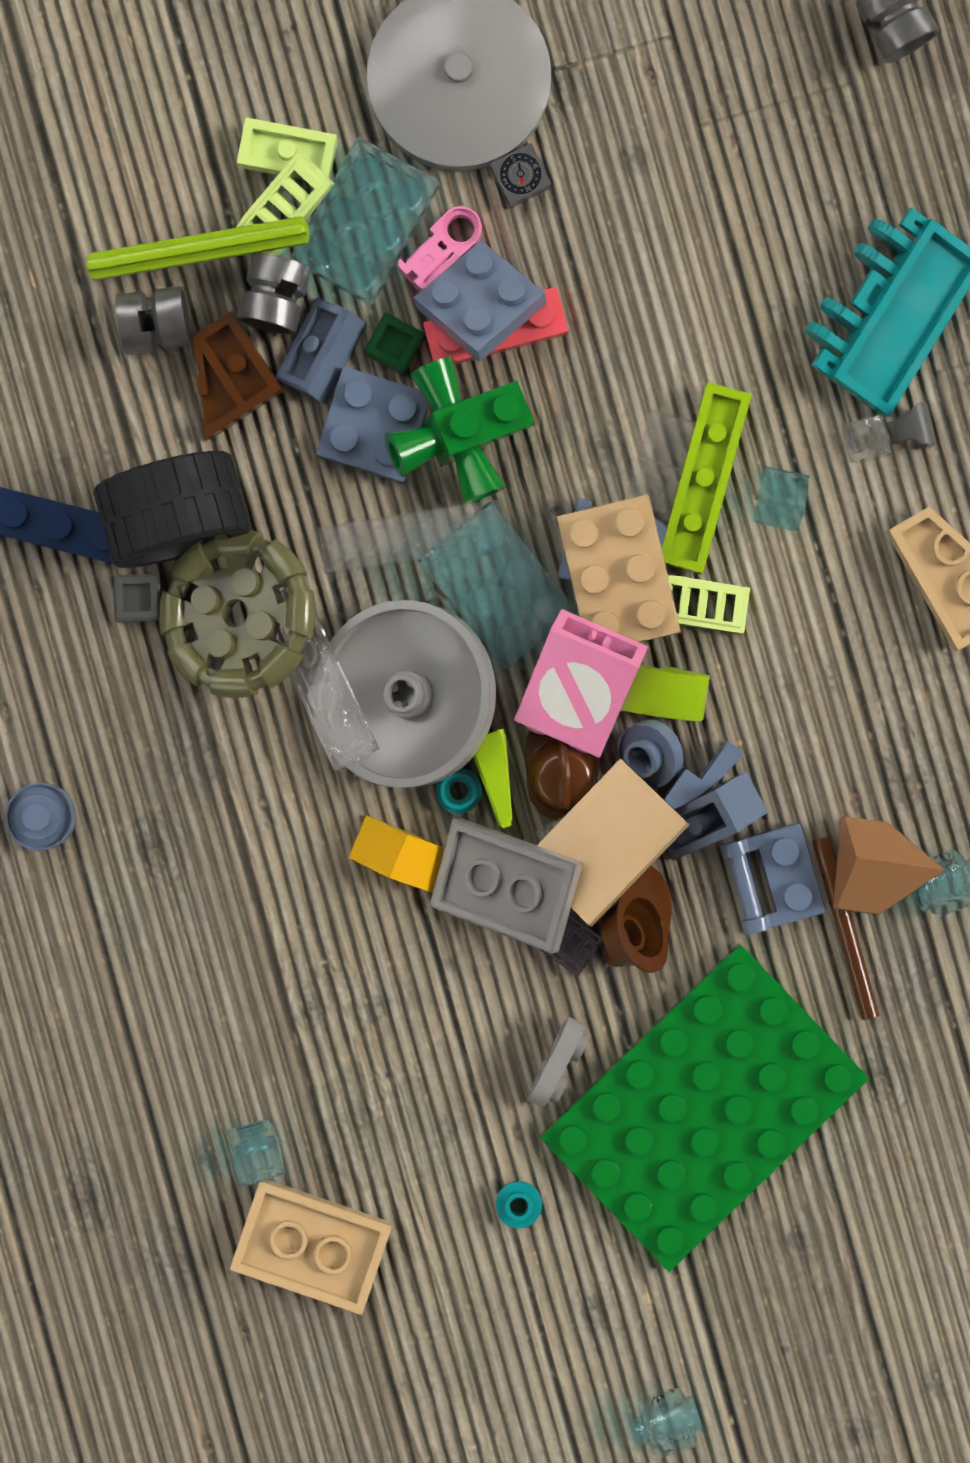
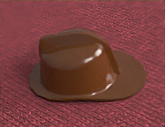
[525,731,601,821]
[600,866,672,973]

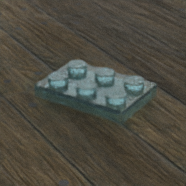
[290,136,439,306]
[417,501,577,669]

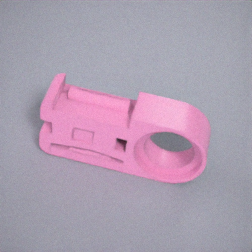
[398,206,482,292]

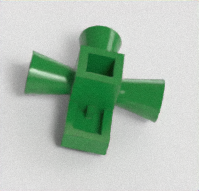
[385,357,535,505]

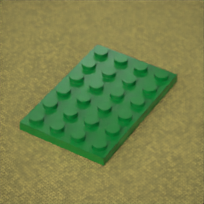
[540,943,870,1272]

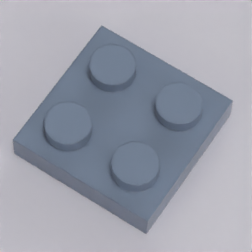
[414,240,547,362]
[316,366,430,484]

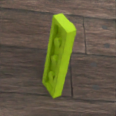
[662,382,752,575]

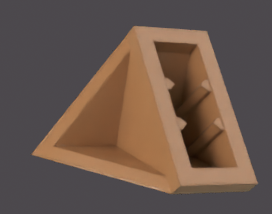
[833,816,945,915]

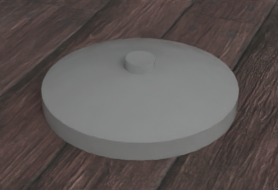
[367,0,551,171]
[314,600,496,788]

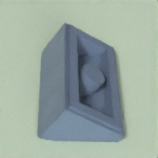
[275,297,366,404]

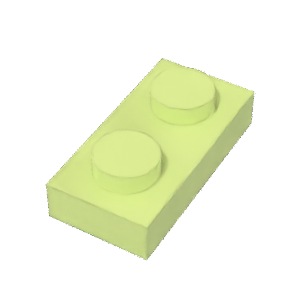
[237,117,338,180]

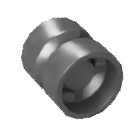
[855,0,939,63]
[237,253,311,335]
[115,286,192,355]

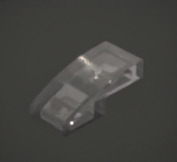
[625,409,695,515]

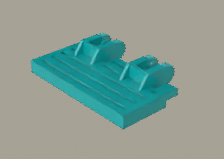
[804,208,970,417]

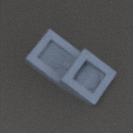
[661,741,744,809]

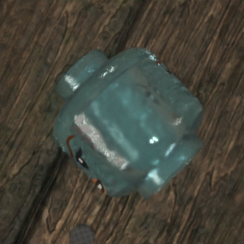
[913,849,970,917]
[631,1388,704,1458]

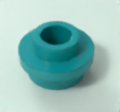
[436,768,482,814]
[496,1181,542,1229]

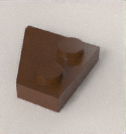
[192,311,284,440]

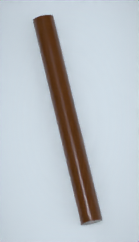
[812,836,880,1020]

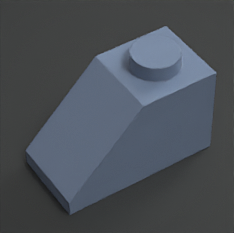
[667,771,768,861]

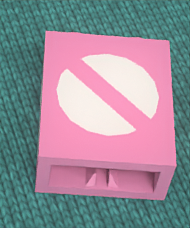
[514,609,648,758]

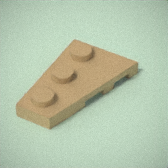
[886,507,970,651]

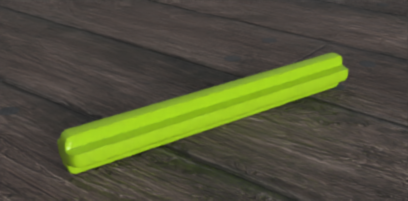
[86,216,310,281]

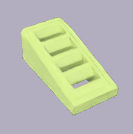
[236,152,335,256]
[668,575,750,634]

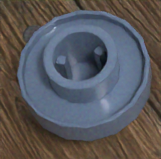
[617,719,684,789]
[5,782,77,851]

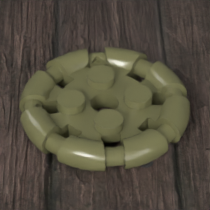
[159,530,316,698]

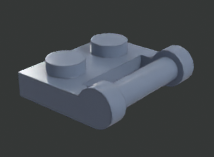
[720,823,826,935]

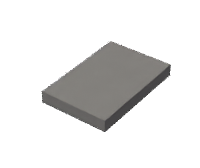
[429,817,583,954]

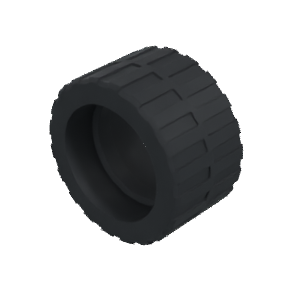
[93,450,252,568]

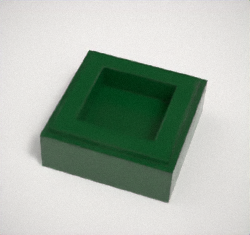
[363,312,426,376]

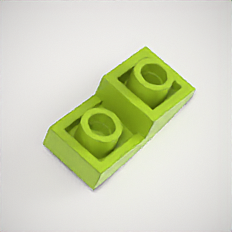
[621,664,710,722]

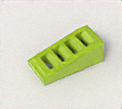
[473,729,512,829]

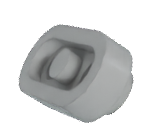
[527,1016,589,1108]

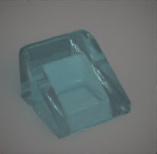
[753,466,810,531]
[227,1119,285,1187]

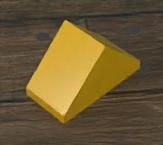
[349,815,445,893]

